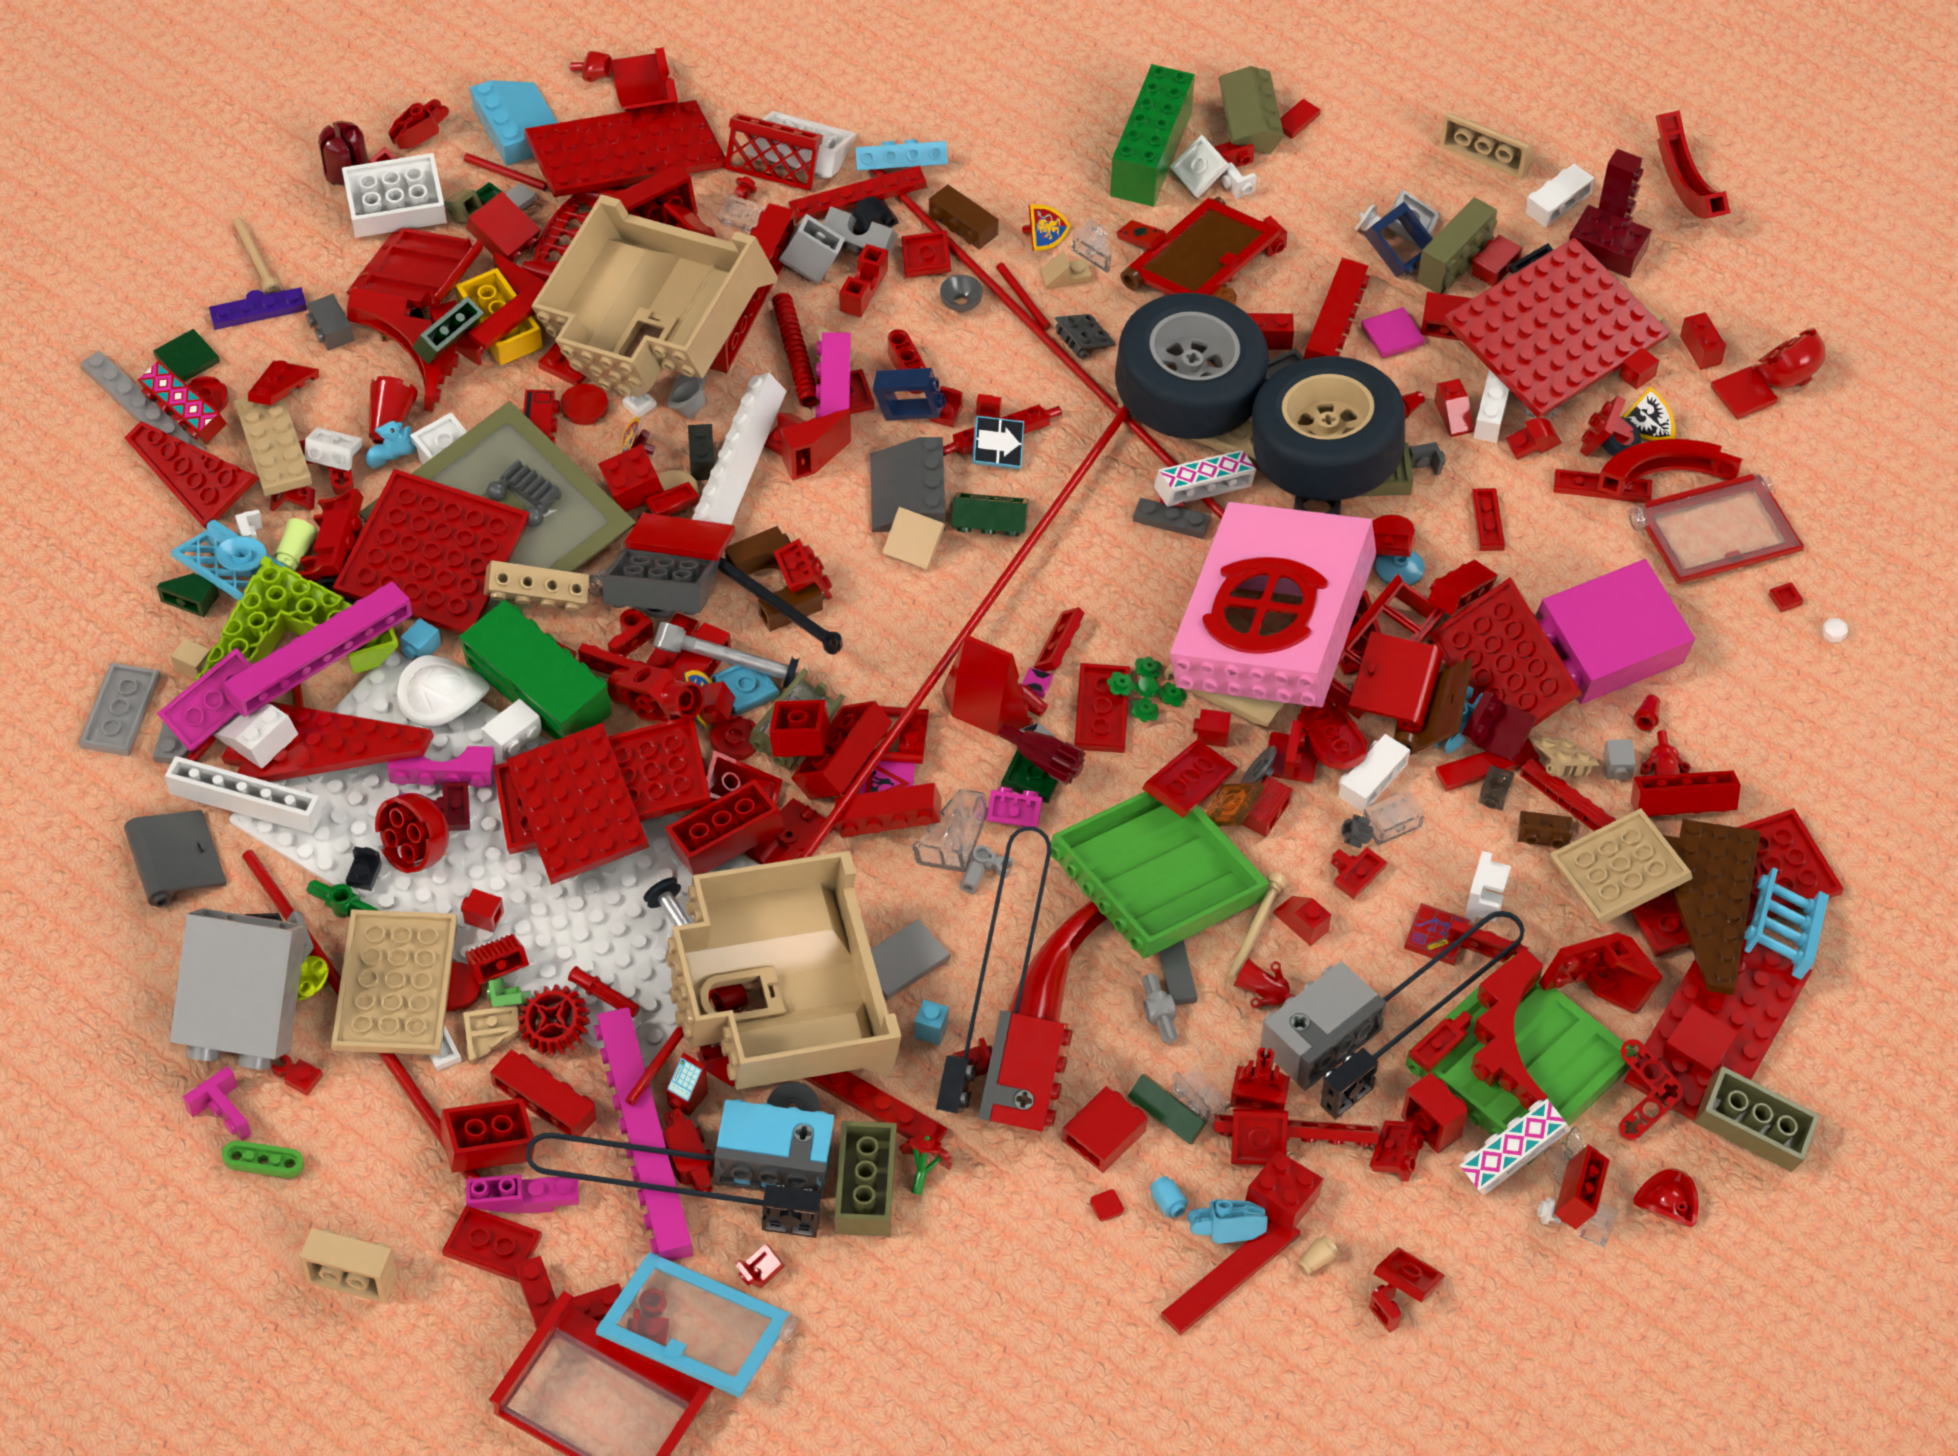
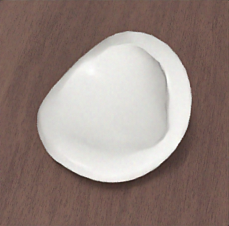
[396,655,490,727]

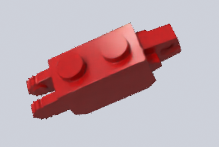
[663,1108,714,1192]

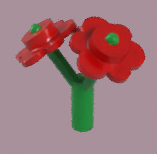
[899,1134,952,1195]

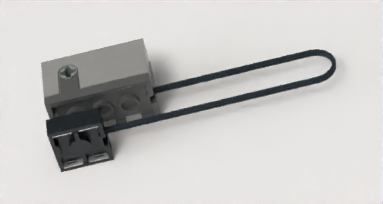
[1261,911,1525,1119]

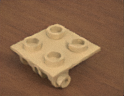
[1530,737,1600,777]

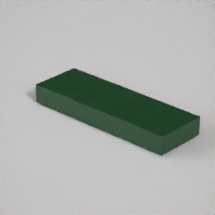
[1128,1074,1207,1144]

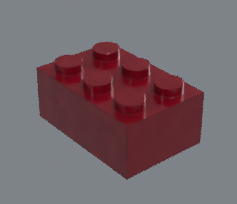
[1569,205,1652,278]

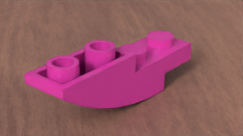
[466,1174,580,1213]

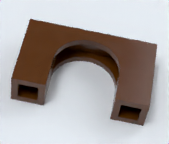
[725,526,825,632]

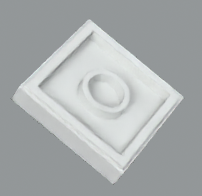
[1170,135,1230,198]

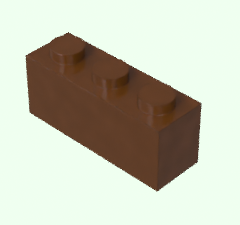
[929,184,999,250]

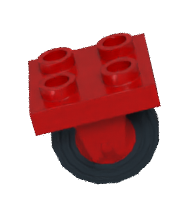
[1579,395,1642,457]

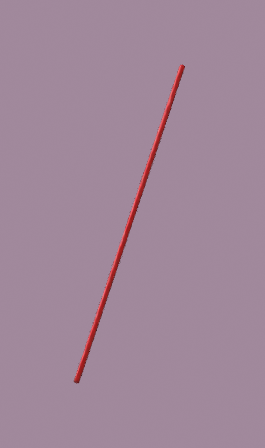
[870,169,1225,519]

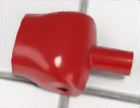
[570,51,612,82]

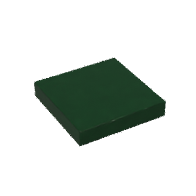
[153,328,220,382]
[1001,748,1059,803]

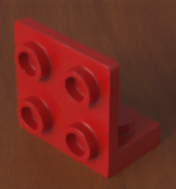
[773,538,833,600]

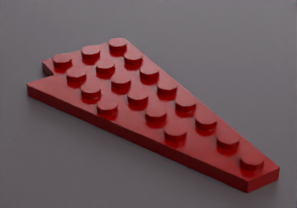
[221,702,434,782]

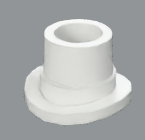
[1354,204,1381,231]

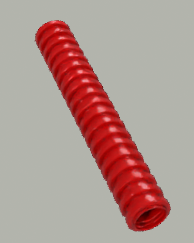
[772,292,820,407]

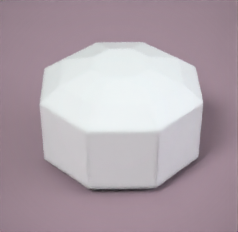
[1822,618,1848,643]

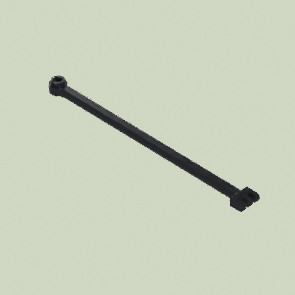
[637,509,843,655]

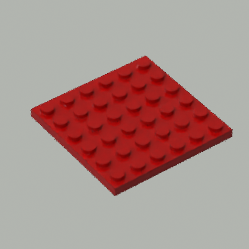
[332,469,530,634]

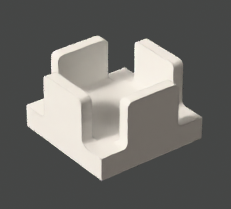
[410,413,467,464]
[1465,851,1511,924]

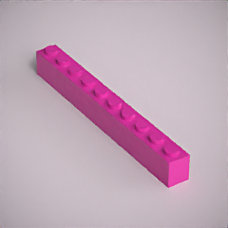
[594,1007,693,1261]

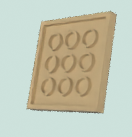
[1550,808,1693,925]

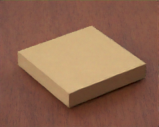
[882,507,945,570]

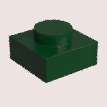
[476,182,501,206]

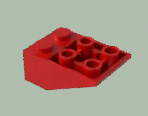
[781,408,851,480]

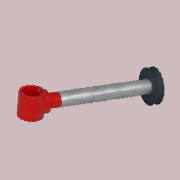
[643,878,748,1012]

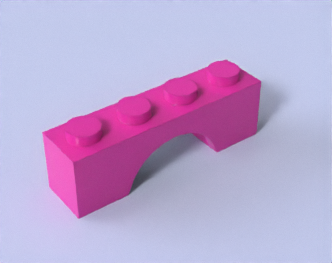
[387,746,496,788]

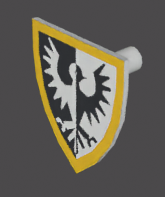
[1622,386,1676,441]

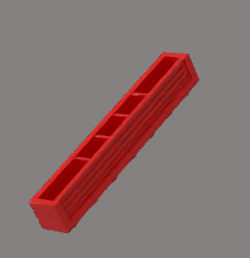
[1520,758,1616,831]

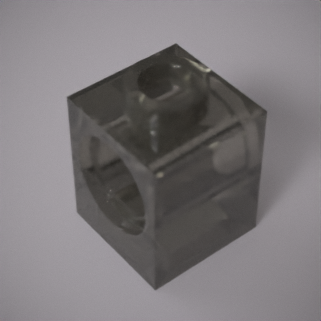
[1478,765,1515,811]

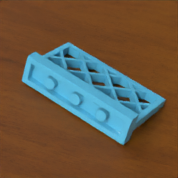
[171,519,286,601]

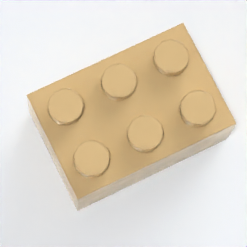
[300,1228,398,1304]

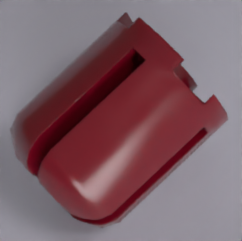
[318,121,369,185]

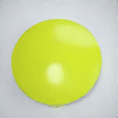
[297,956,328,1001]

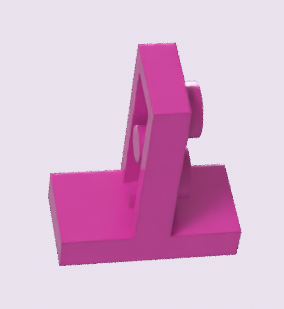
[183,1066,251,1141]

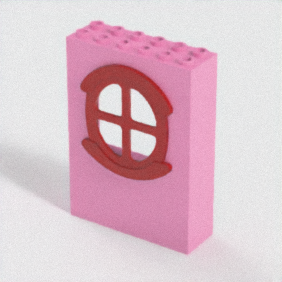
[1170,502,1376,707]

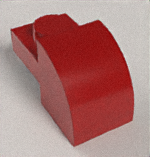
[1505,418,1562,460]

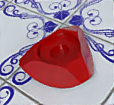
[1633,1169,1699,1227]

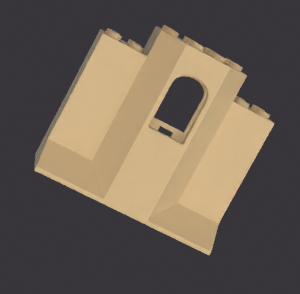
[531,195,779,398]
[665,851,901,1090]

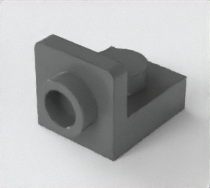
[1409,442,1446,475]

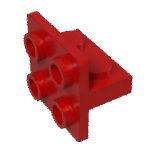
[1267,720,1317,783]

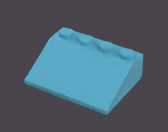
[469,80,558,166]

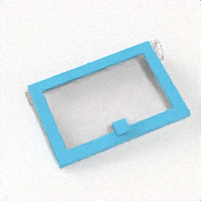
[596,1252,799,1398]

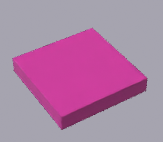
[1361,307,1425,359]

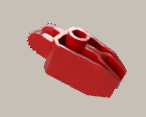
[388,99,450,150]

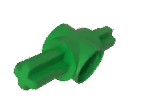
[306,880,378,918]

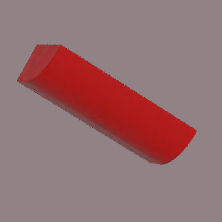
[1421,292,1473,341]

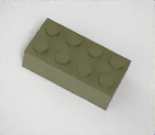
[1417,197,1497,294]
[1693,1066,1820,1172]
[834,1121,897,1236]

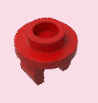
[734,176,757,202]

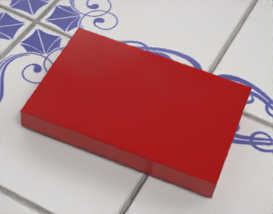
[442,1205,542,1283]

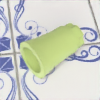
[274,518,319,571]

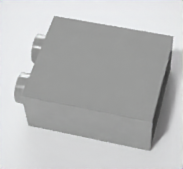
[170,908,307,1070]

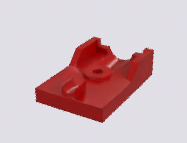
[745,798,834,865]

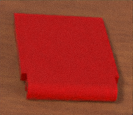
[346,228,483,309]

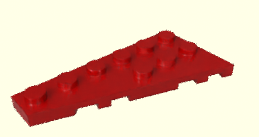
[124,421,259,529]

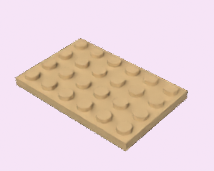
[331,910,458,1055]

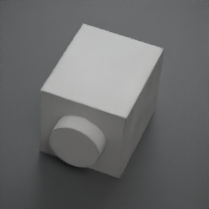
[1603,739,1636,780]

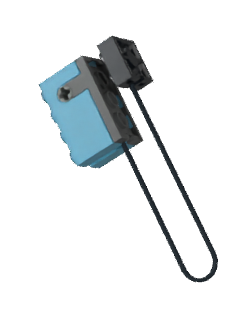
[526,1099,834,1238]

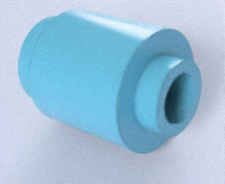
[1150,1176,1188,1218]

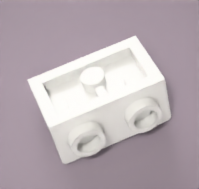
[304,427,362,471]

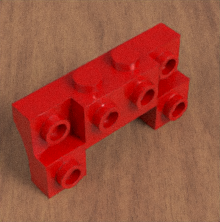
[297,488,364,582]

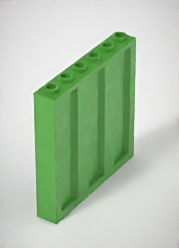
[1051,791,1270,959]
[1405,955,1637,1165]

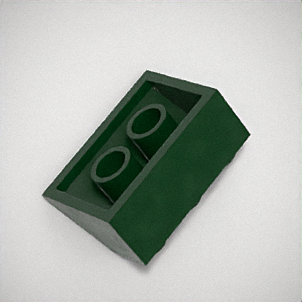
[951,492,1029,536]

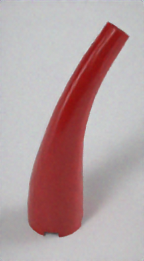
[1008,900,1108,1021]

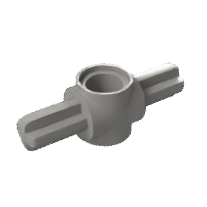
[1142,973,1178,1045]

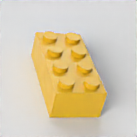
[455,268,543,366]

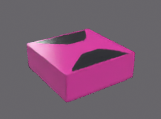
[1022,667,1053,698]

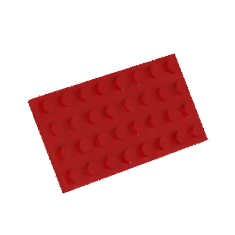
[524,100,726,197]
[493,717,712,855]
[1629,808,1844,957]
[1624,933,1813,1121]

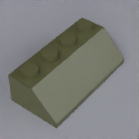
[1218,66,1284,154]

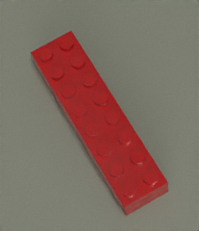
[709,203,795,373]

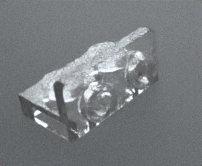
[1171,1065,1231,1123]

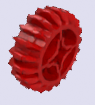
[518,984,591,1057]

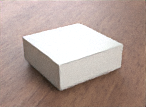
[622,393,656,417]

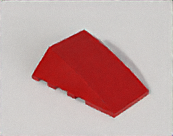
[942,635,1033,736]

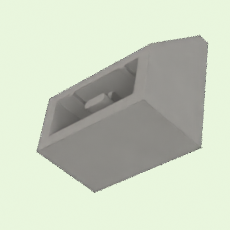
[779,214,845,285]

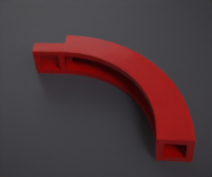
[1655,110,1731,219]
[1597,439,1743,497]

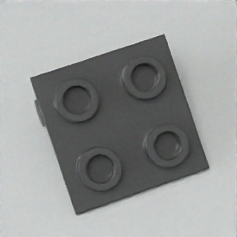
[1055,314,1116,359]

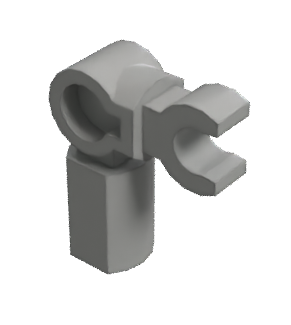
[960,845,1014,894]

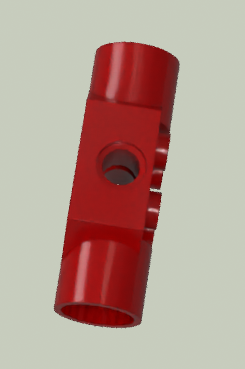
[607,663,705,723]

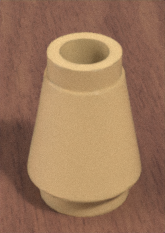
[1297,1235,1339,1275]

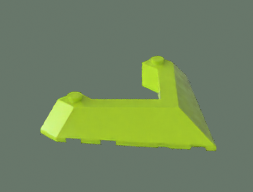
[194,555,399,681]

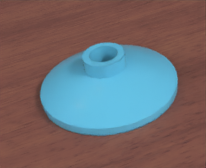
[216,536,267,571]
[1375,550,1425,586]

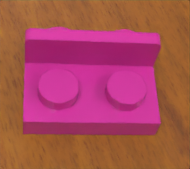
[986,787,1043,828]

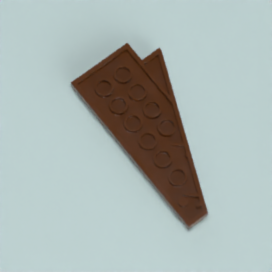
[1663,819,1761,995]

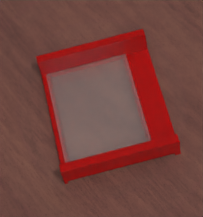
[489,1290,715,1456]

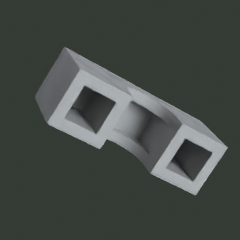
[823,206,898,258]

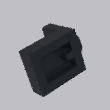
[345,846,382,891]

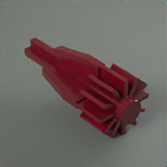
[998,723,1086,785]

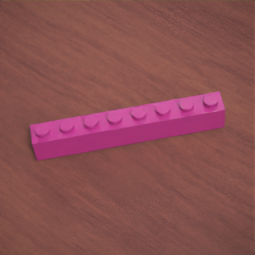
[223,581,412,717]

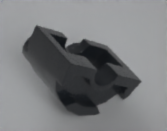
[852,196,899,235]

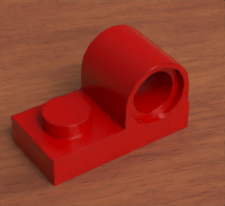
[608,609,654,657]

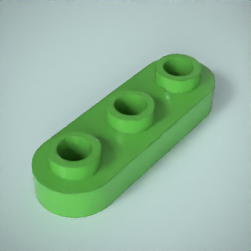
[222,1141,304,1178]

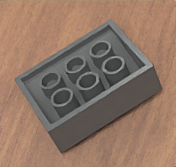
[870,437,945,532]
[603,548,720,615]

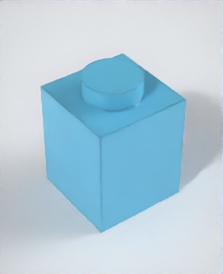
[400,618,441,660]
[915,1000,949,1045]

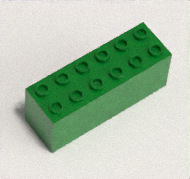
[1110,64,1195,207]
[459,600,613,740]

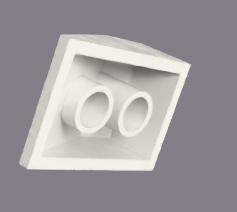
[213,704,298,769]

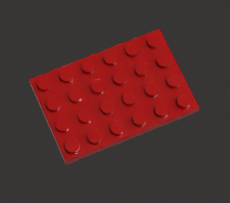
[1428,577,1583,727]
[506,723,650,885]

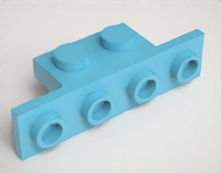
[855,139,948,171]

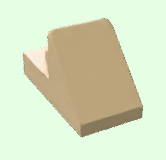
[1041,251,1092,289]

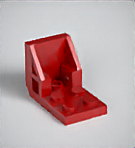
[1538,932,1663,1013]

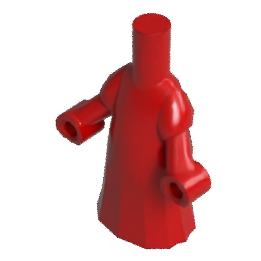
[1640,730,1691,775]
[1233,958,1296,1009]

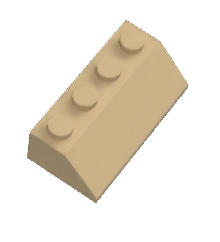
[1439,112,1536,180]

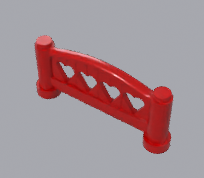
[522,188,624,282]

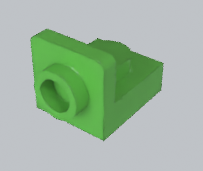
[487,978,531,1007]

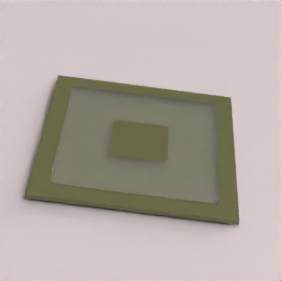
[359,401,636,618]

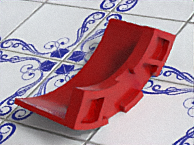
[611,47,678,112]

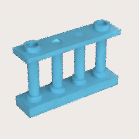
[1744,867,1829,979]

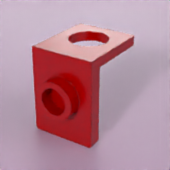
[270,486,315,512]

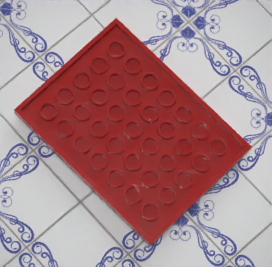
[1442,237,1670,418]

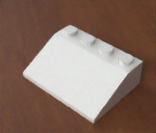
[746,111,857,178]
[342,153,447,238]

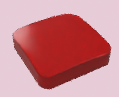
[1090,1189,1124,1222]

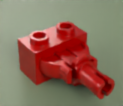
[1230,1047,1291,1110]

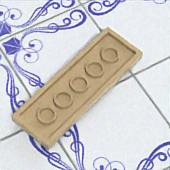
[234,397,313,496]

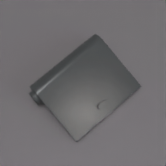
[124,810,227,907]

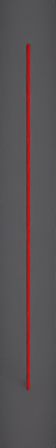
[625,405,1130,1106]

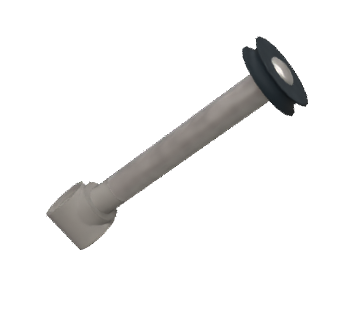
[653,622,800,690]

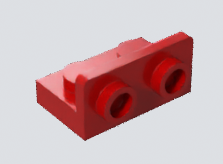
[1214,141,1255,168]
[1369,1120,1424,1182]

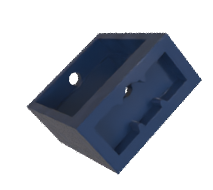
[1363,201,1433,278]
[873,368,946,421]

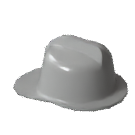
[667,374,706,419]

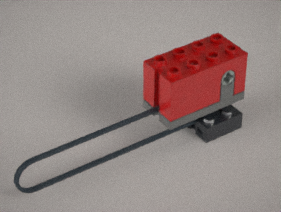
[936,826,1073,1132]

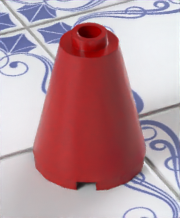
[369,376,418,444]

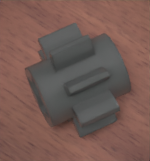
[1341,814,1373,848]

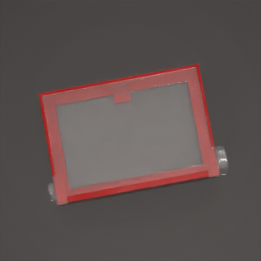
[1629,474,1804,584]

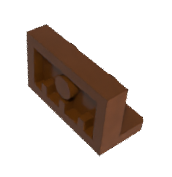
[1517,811,1572,848]

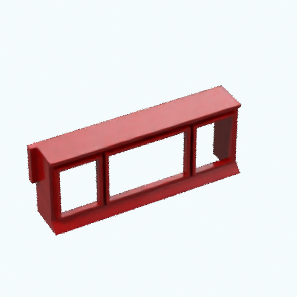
[1325,573,1445,720]

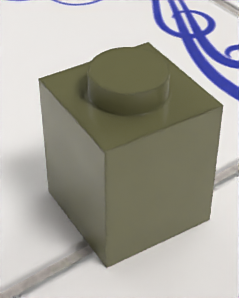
[444,189,483,222]

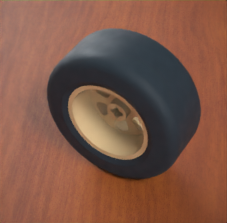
[1252,356,1405,501]

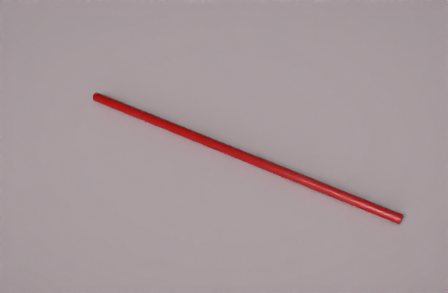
[242,850,481,1180]

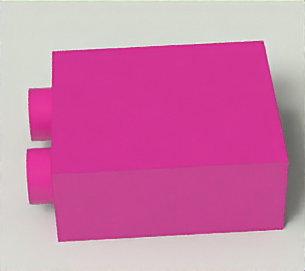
[1536,558,1695,704]

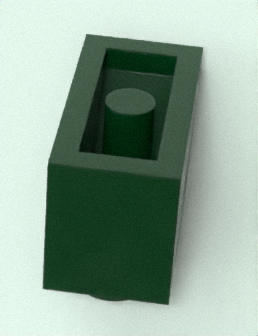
[157,573,219,618]

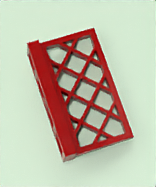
[724,113,823,191]

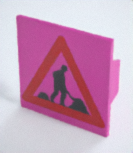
[861,760,915,794]

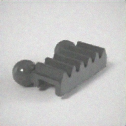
[486,459,562,527]

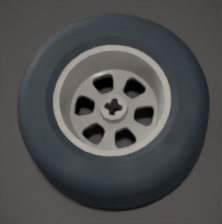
[1115,293,1269,439]

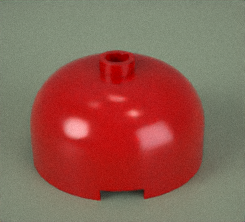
[1753,327,1826,389]
[375,793,449,873]

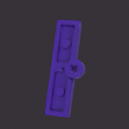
[209,287,307,330]

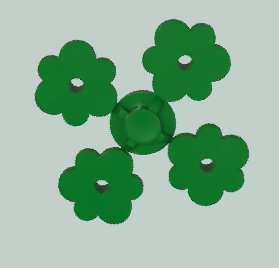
[1107,657,1187,723]

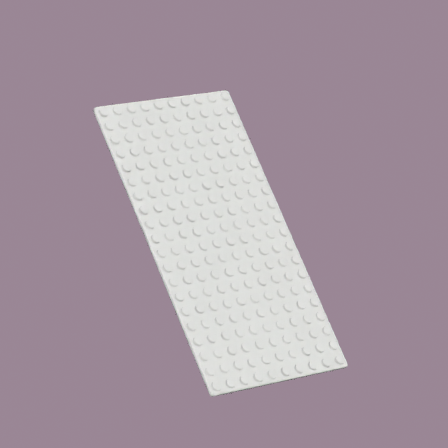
[230,651,759,1070]

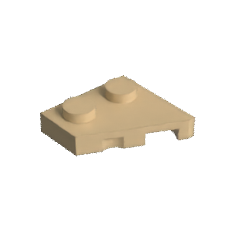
[463,1005,520,1064]

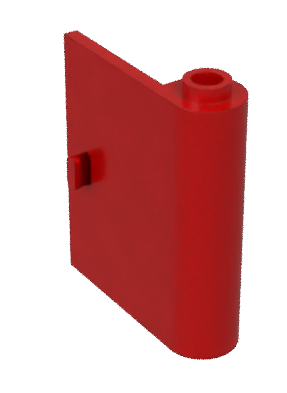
[1348,631,1444,734]

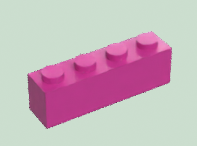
[815,332,851,418]

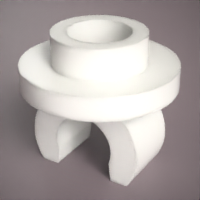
[1537,1197,1561,1225]

